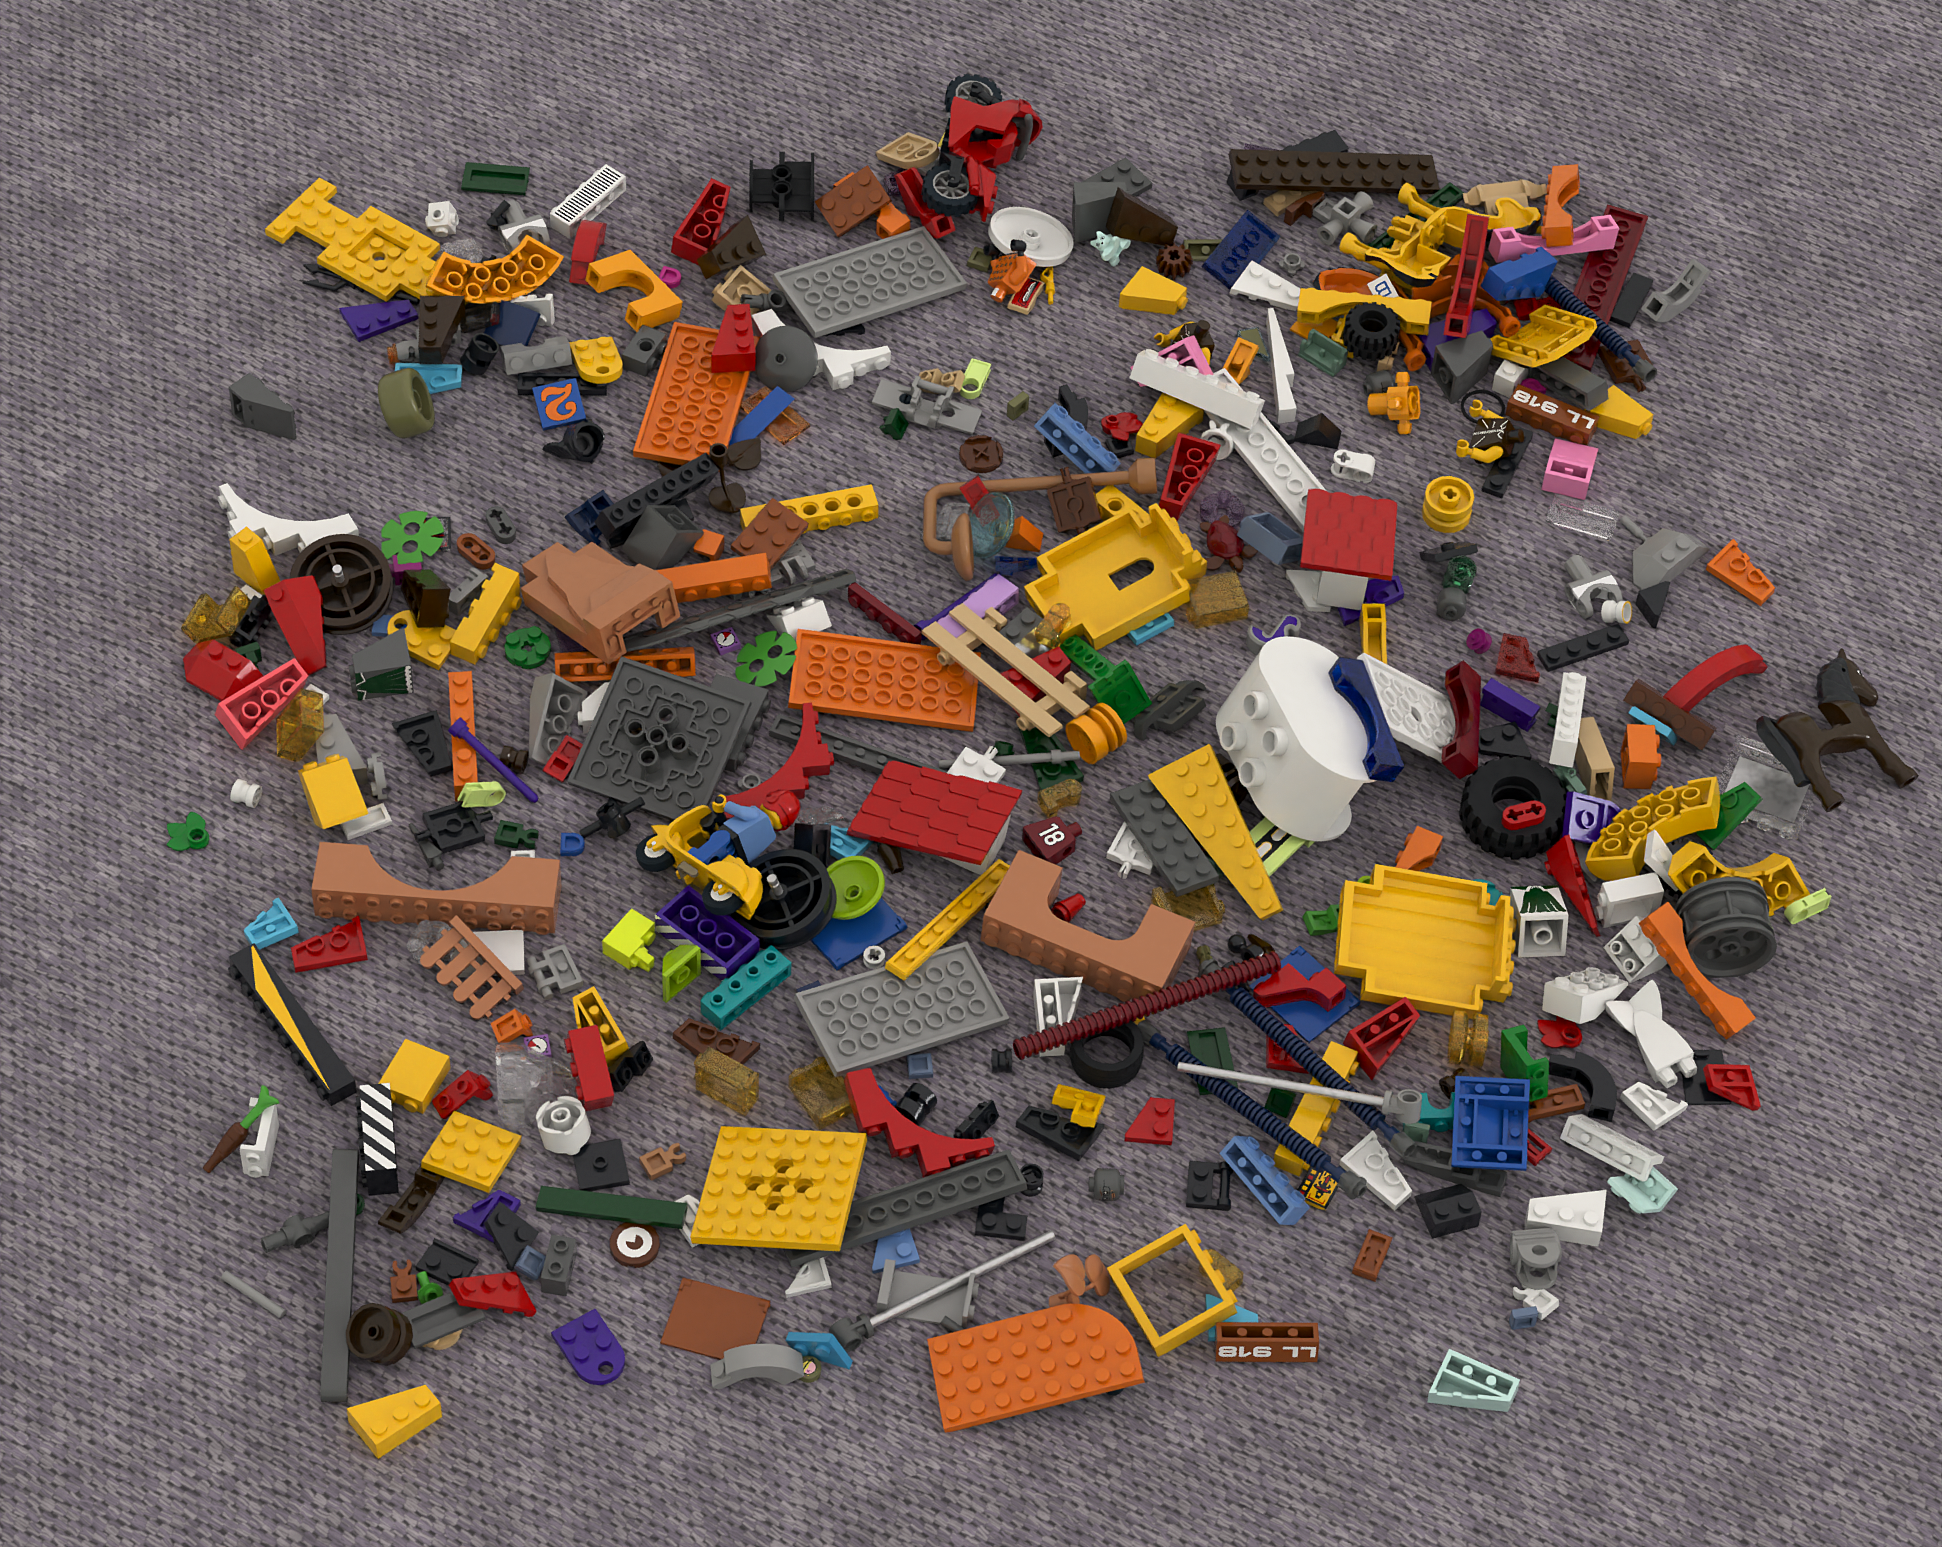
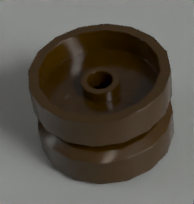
[346,1303,413,1366]

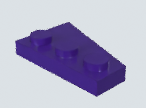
[339,299,418,342]
[1337,575,1404,627]

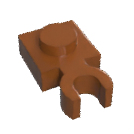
[390,1259,418,1303]

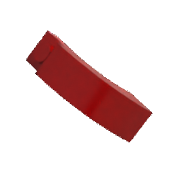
[569,220,607,286]

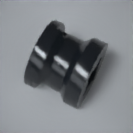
[991,1049,1012,1073]

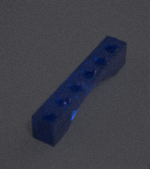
[1328,657,1404,782]

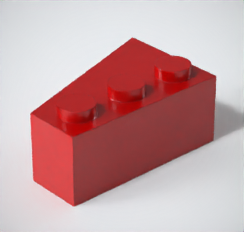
[1000,646,1071,716]

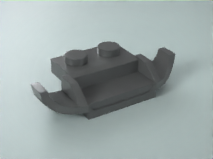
[1134,680,1206,741]

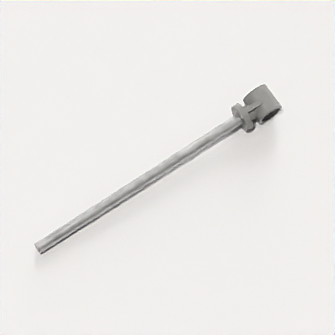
[1177,1062,1422,1124]

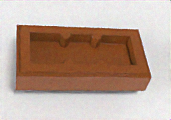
[1352,1229,1393,1282]

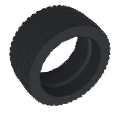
[1070,1012,1144,1089]

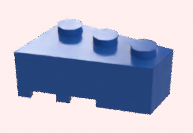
[1480,246,1558,301]

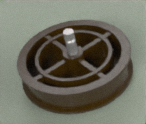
[289,534,393,635]

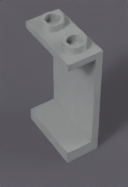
[877,1259,979,1329]

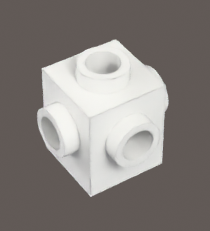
[425,201,459,237]

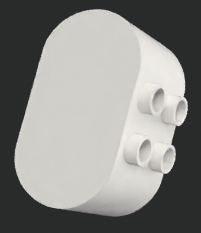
[1216,636,1394,841]

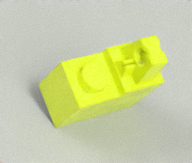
[602,908,656,972]

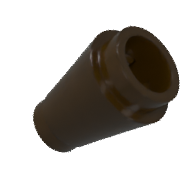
[877,842,904,874]

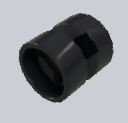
[460,333,499,375]
[894,1083,937,1126]

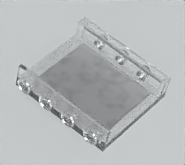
[1718,734,1826,841]

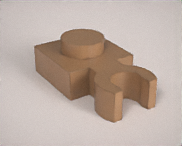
[639,1143,686,1181]

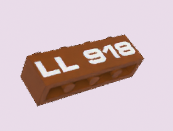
[1505,384,1600,446]
[1214,1322,1319,1362]

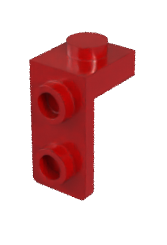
[432,1070,494,1119]

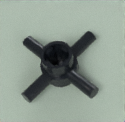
[580,797,645,838]

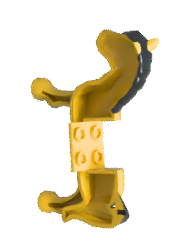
[1339,183,1542,287]

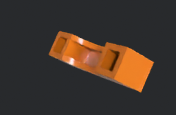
[833,172,910,239]

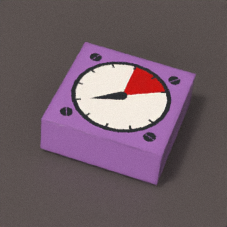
[710,627,741,656]
[524,1034,552,1061]

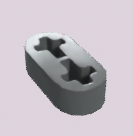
[486,506,516,544]

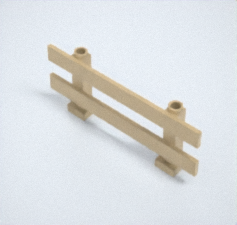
[922,603,1090,737]

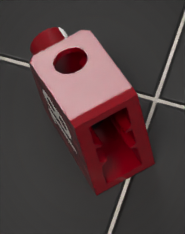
[1022,816,1082,865]

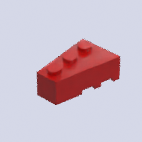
[711,304,756,373]
[1343,997,1420,1080]
[564,1025,614,1111]

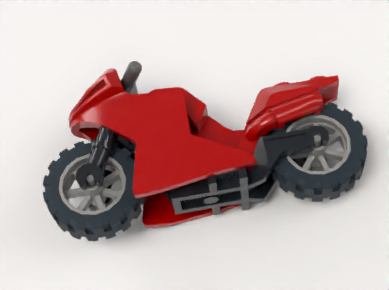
[921,74,1043,222]

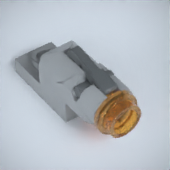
[387,324,462,364]

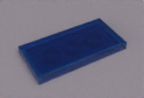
[1201,209,1281,290]

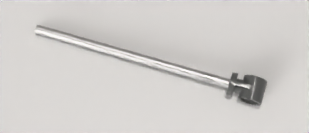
[829,1230,1055,1353]

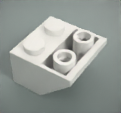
[767,597,832,641]
[1603,916,1667,983]

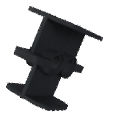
[749,152,814,221]

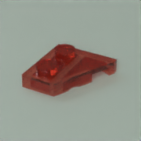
[1495,633,1540,683]

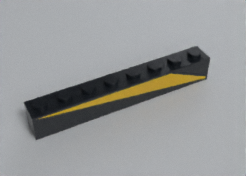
[228,943,357,1106]

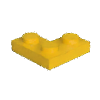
[1052,1084,1106,1128]

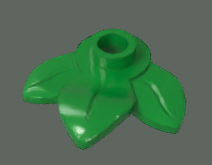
[167,811,210,851]

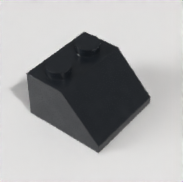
[1414,1184,1482,1239]

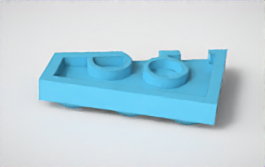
[395,363,463,394]

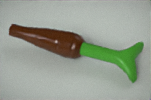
[203,1085,279,1173]

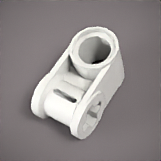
[1331,449,1375,483]

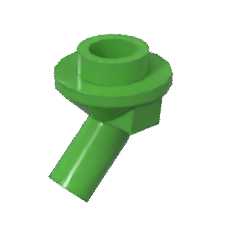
[417,1271,443,1304]

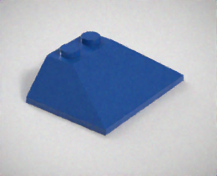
[1451,1076,1530,1171]

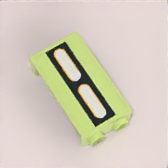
[1250,817,1315,877]

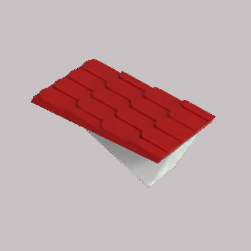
[1300,489,1397,610]
[846,761,1022,875]

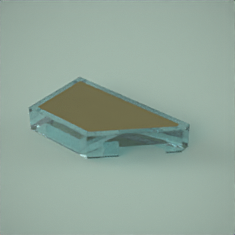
[1237,327,1270,362]

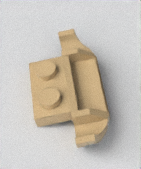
[1463,179,1547,216]

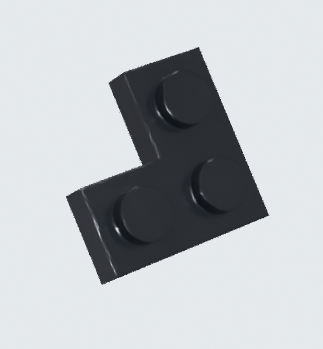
[975,1197,1028,1241]

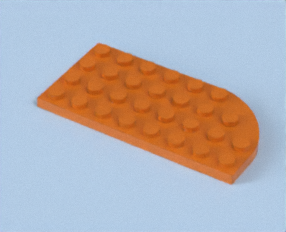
[927,1303,1145,1433]

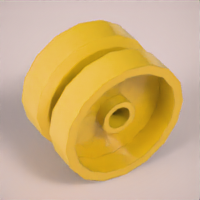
[1422,476,1474,533]

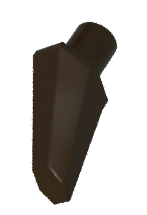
[1247,934,1275,955]

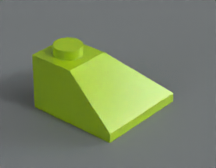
[662,945,701,1003]

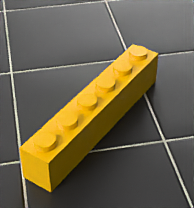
[1273,1041,1360,1177]

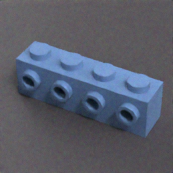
[1034,403,1121,487]
[1219,1136,1310,1225]

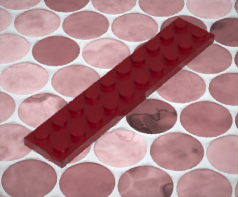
[1562,204,1648,372]

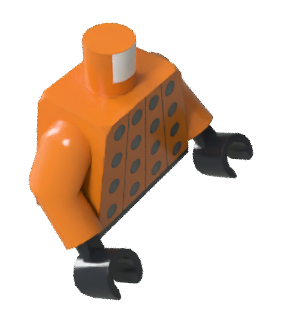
[983,239,1037,303]

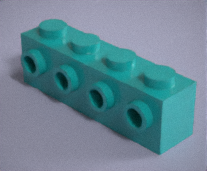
[700,945,792,1031]

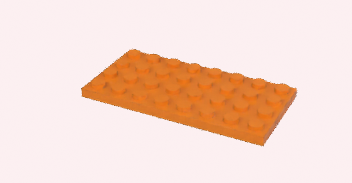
[633,322,760,472]
[788,629,981,732]

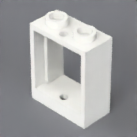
[1594,872,1664,928]

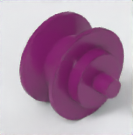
[1466,628,1492,654]

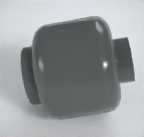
[1436,587,1467,621]

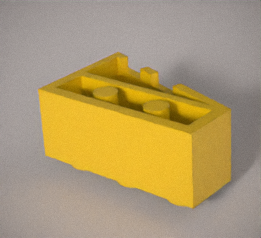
[572,986,629,1067]

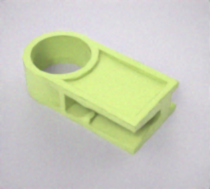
[960,358,991,399]
[457,781,506,807]
[1784,888,1832,924]

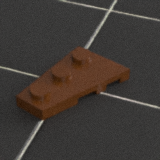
[673,1018,761,1078]

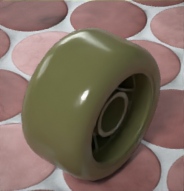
[378,368,435,439]

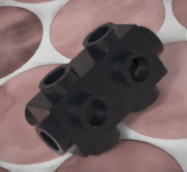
[226,595,272,647]

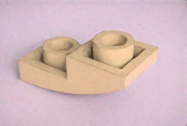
[919,368,965,394]

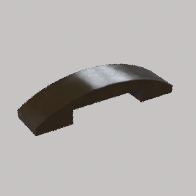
[378,1165,445,1234]

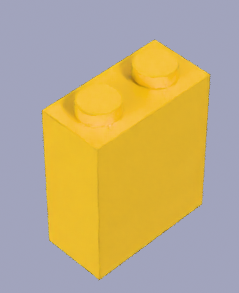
[378,1039,451,1114]

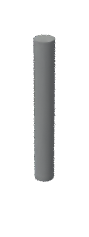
[221,1271,287,1319]

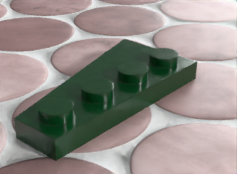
[1017,716,1084,799]

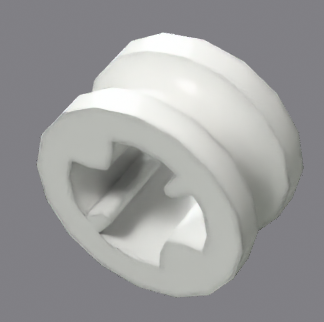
[863,946,885,969]

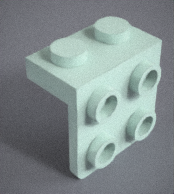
[1607,1167,1678,1214]

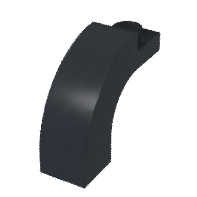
[1044,384,1088,458]
[1549,1051,1617,1122]

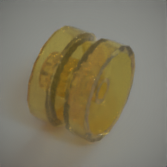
[1447,1010,1489,1068]

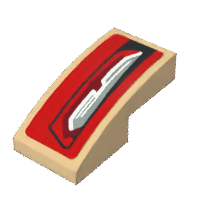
[1007,277,1045,315]

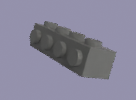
[1528,357,1609,411]

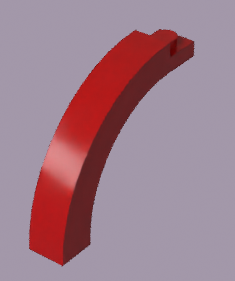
[1664,644,1768,712]

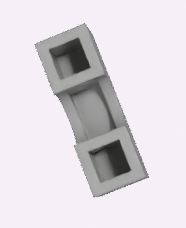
[500,336,572,375]

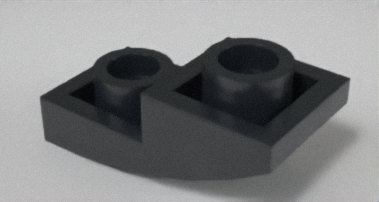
[608,1041,653,1092]

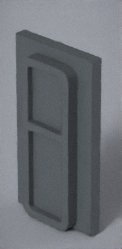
[402,1292,485,1349]

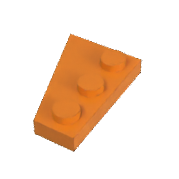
[1706,539,1775,606]

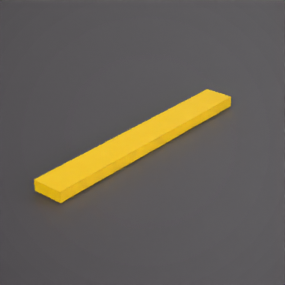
[885,859,1010,980]

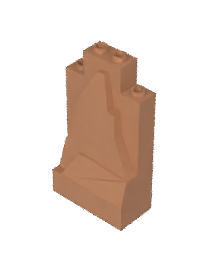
[520,542,680,665]

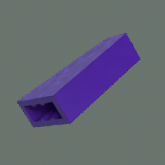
[1415,308,1497,372]

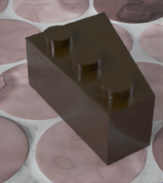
[1106,187,1178,247]
[418,296,466,364]
[401,569,451,628]

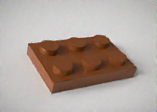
[814,165,892,238]
[730,498,809,570]

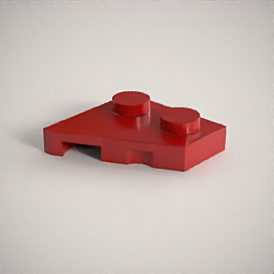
[1703,1064,1761,1111]

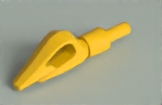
[1040,266,1055,305]

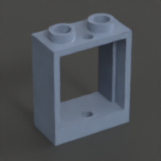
[1237,512,1303,565]

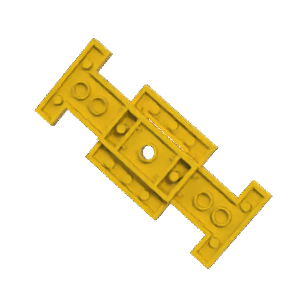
[265,177,468,305]

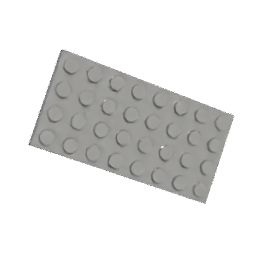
[772,226,967,338]
[794,941,1010,1077]

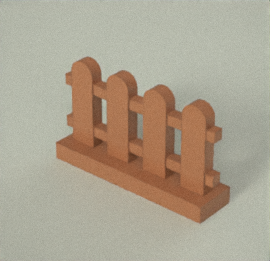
[420,915,524,1020]

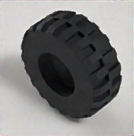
[1459,756,1567,860]

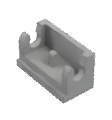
[448,567,489,616]

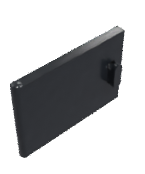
[1681,1050,1731,1105]

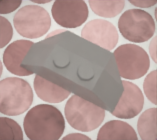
[1632,528,1710,590]

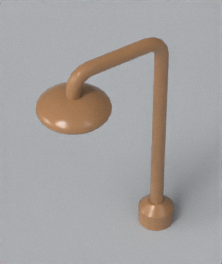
[923,458,1157,581]

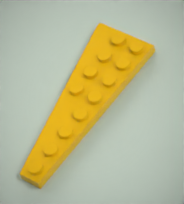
[1148,744,1283,921]

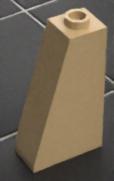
[1575,717,1615,801]

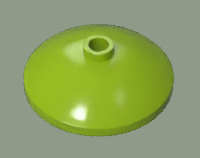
[827,856,885,920]

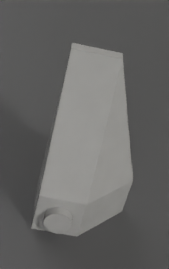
[529,673,587,767]

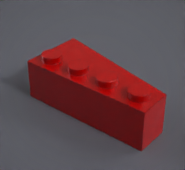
[671,178,731,266]

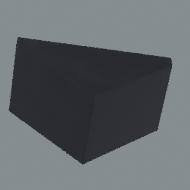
[1294,413,1342,450]
[1635,581,1670,629]

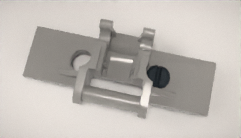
[872,375,982,435]

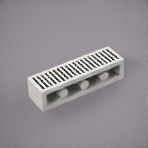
[550,164,626,239]

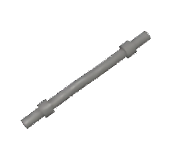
[939,749,1080,769]

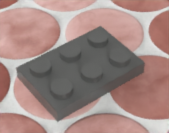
[1082,157,1152,197]

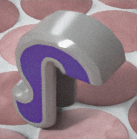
[1246,614,1301,655]

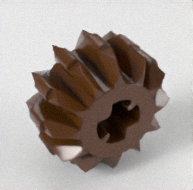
[1156,242,1193,280]

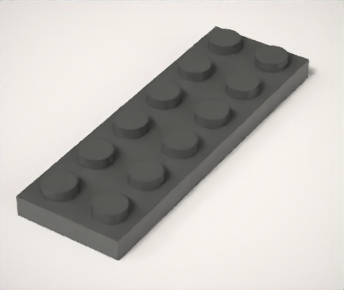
[1110,779,1219,897]

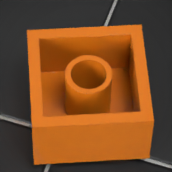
[1620,724,1661,789]

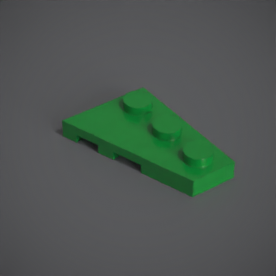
[1695,782,1763,850]

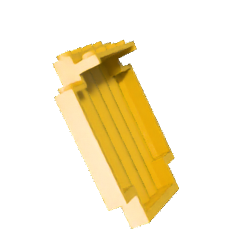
[1334,864,1517,1019]

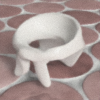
[1200,420,1234,460]

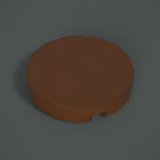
[959,435,1003,473]

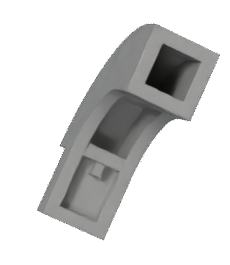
[1641,259,1711,322]
[710,1344,804,1390]

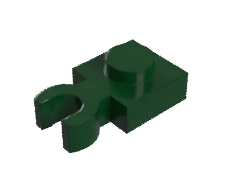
[494,820,539,849]

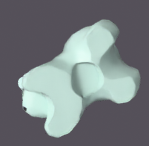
[1090,231,1131,267]

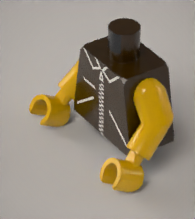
[1154,320,1215,365]
[1456,400,1524,464]

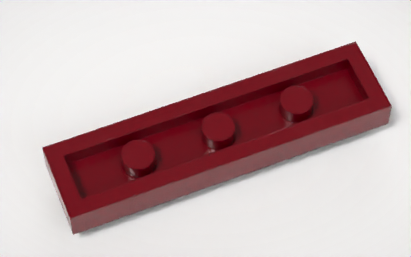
[848,582,922,645]

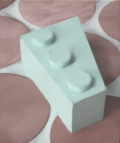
[1427,1349,1520,1412]

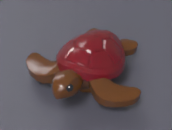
[1200,515,1258,573]

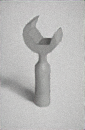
[1620,515,1652,543]

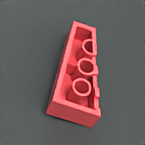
[215,658,308,750]

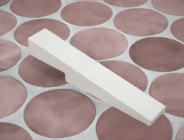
[1266,308,1297,424]

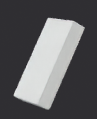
[340,803,392,840]

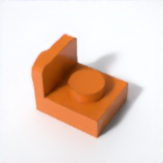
[490,1009,533,1046]

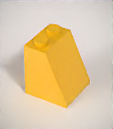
[298,754,368,829]

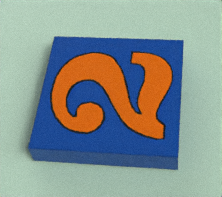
[532,378,586,431]

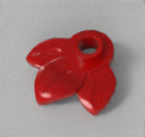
[1101,412,1143,441]
[1537,1016,1582,1048]

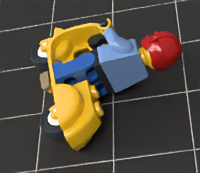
[636,789,800,920]

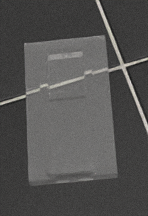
[1546,494,1620,541]

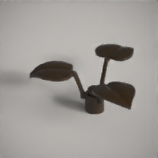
[658,438,761,513]

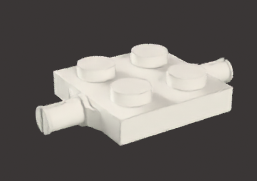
[947,746,1006,783]
[1106,821,1155,879]

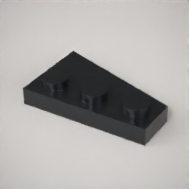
[392,710,453,777]
[1015,1105,1105,1161]

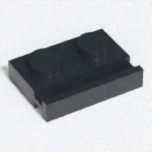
[416,1238,479,1286]

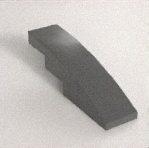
[1403,1141,1507,1197]

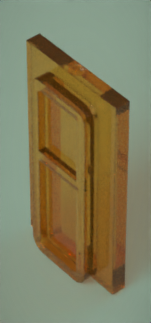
[740,386,810,445]

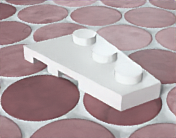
[1230,261,1300,311]
[1339,1131,1412,1211]

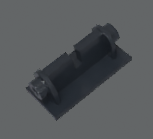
[953,1099,1000,1139]

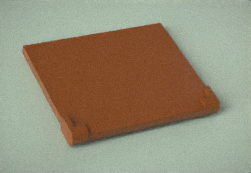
[660,1277,771,1360]

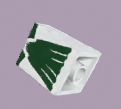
[1510,885,1568,958]

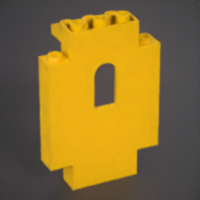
[1024,503,1203,651]

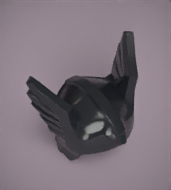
[542,419,605,464]

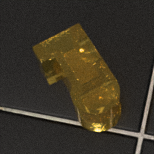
[1035,603,1072,649]
[1037,779,1082,818]
[1198,1249,1244,1292]

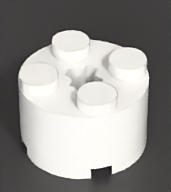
[536,1096,591,1155]

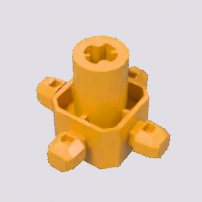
[1367,372,1420,434]

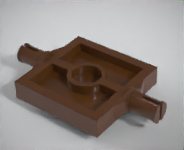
[1598,339,1653,392]
[1047,467,1103,535]

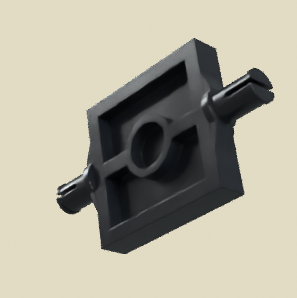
[414,801,493,854]

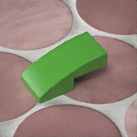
[1302,904,1339,936]

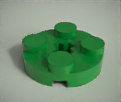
[505,626,551,669]

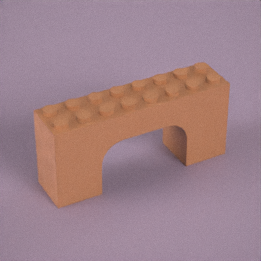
[980,850,1195,1012]

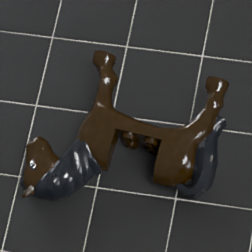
[1756,648,1919,812]

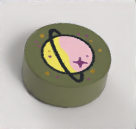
[799,1356,821,1383]

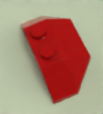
[183,639,263,701]

